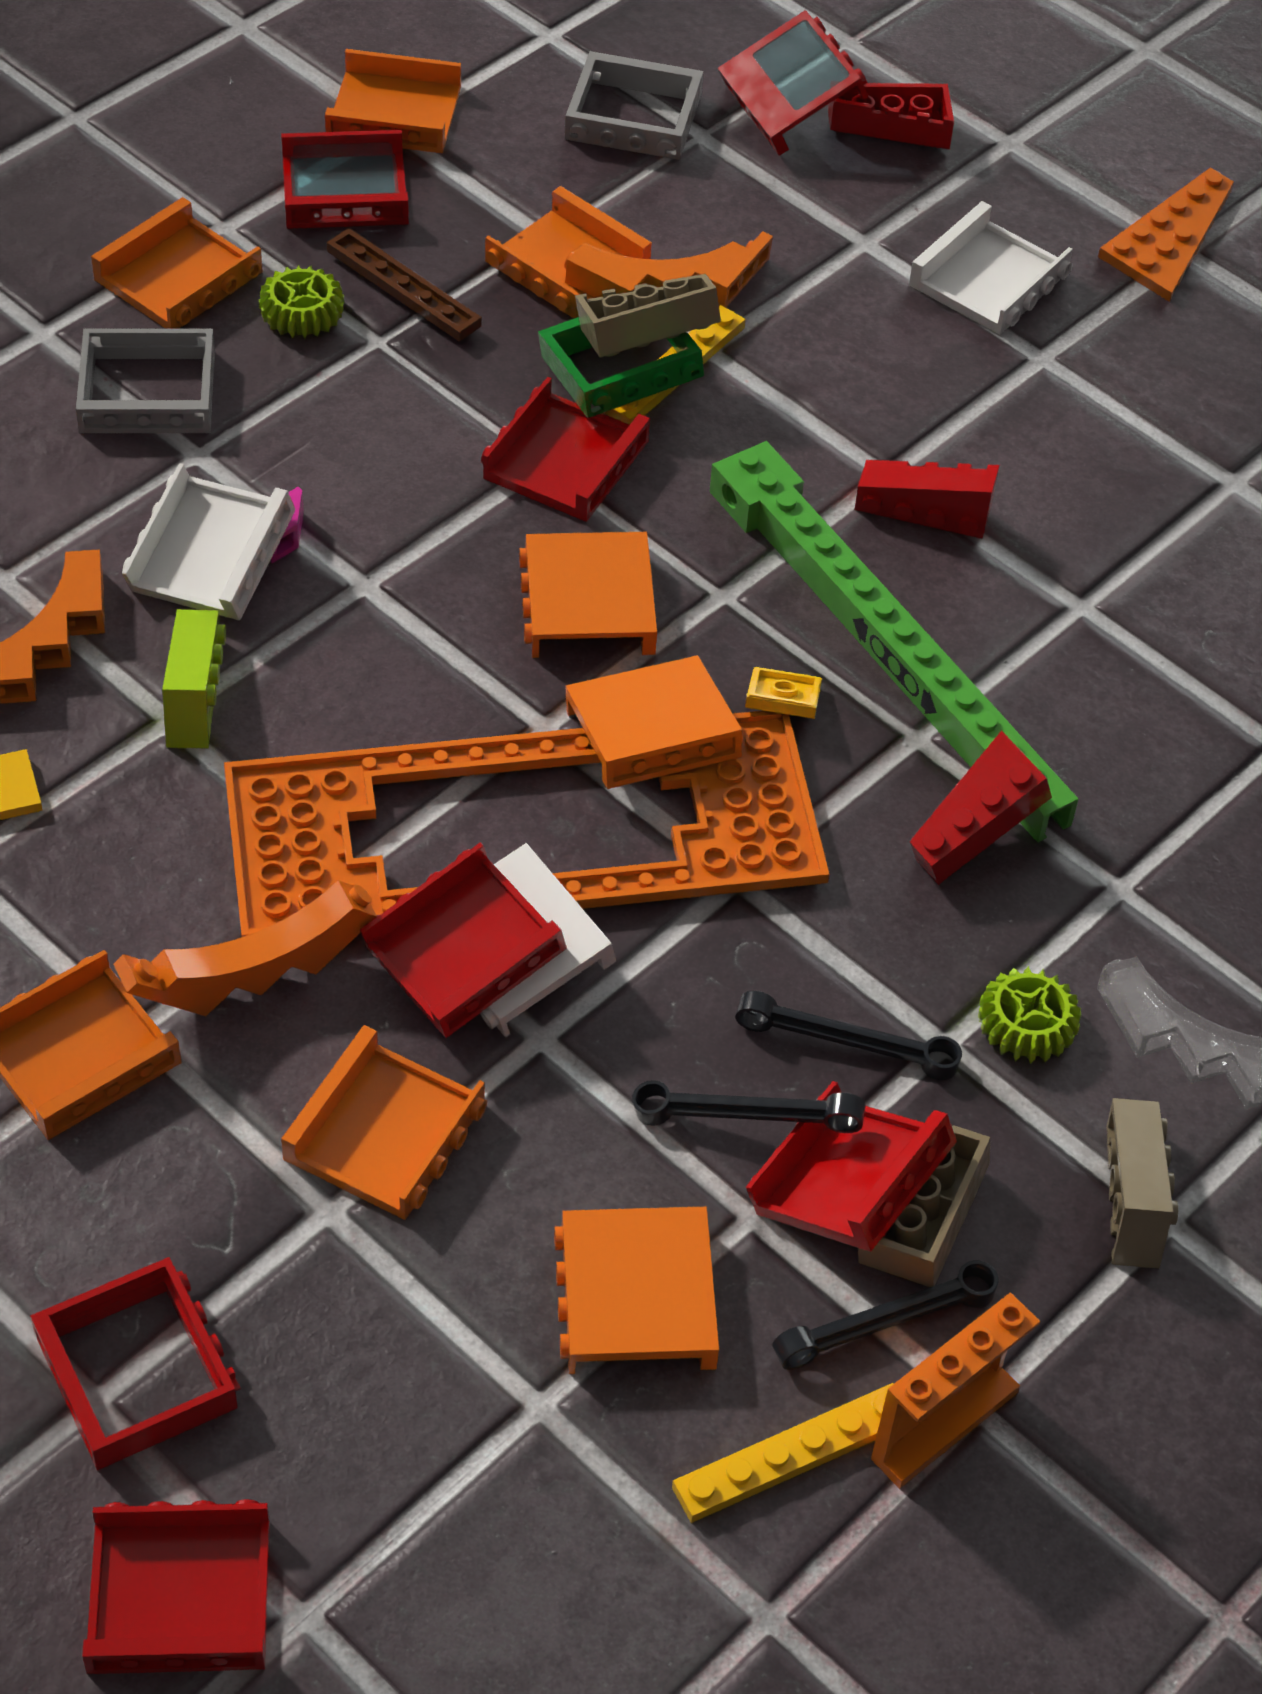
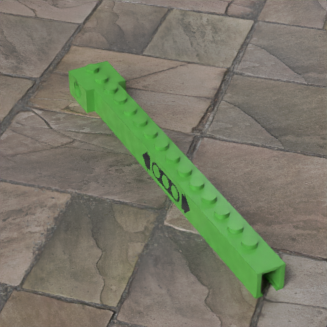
[710,441,1079,842]

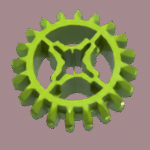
[259,265,344,338]
[978,966,1081,1064]

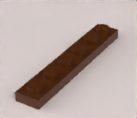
[327,228,482,342]

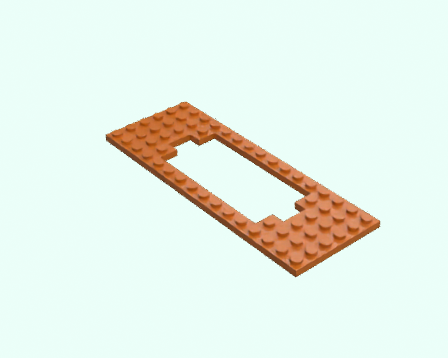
[224,711,830,937]

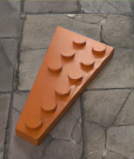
[1098,167,1234,302]

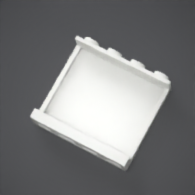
[909,201,1073,335]
[122,463,296,620]
[480,843,616,1037]

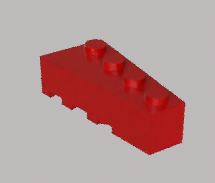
[828,83,954,150]
[854,460,1000,539]
[909,730,1052,885]

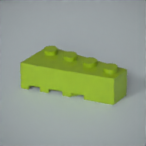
[162,609,226,749]

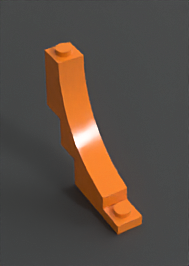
[564,231,773,308]
[0,549,105,704]
[113,880,377,1017]

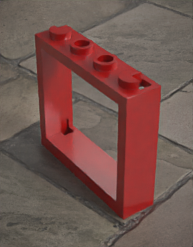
[30,1257,241,1470]

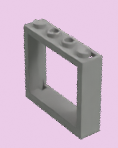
[565,51,703,160]
[76,329,215,433]

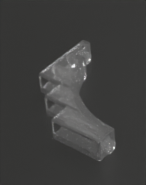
[1097,956,1262,1110]

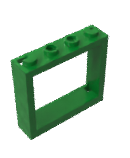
[538,317,704,418]

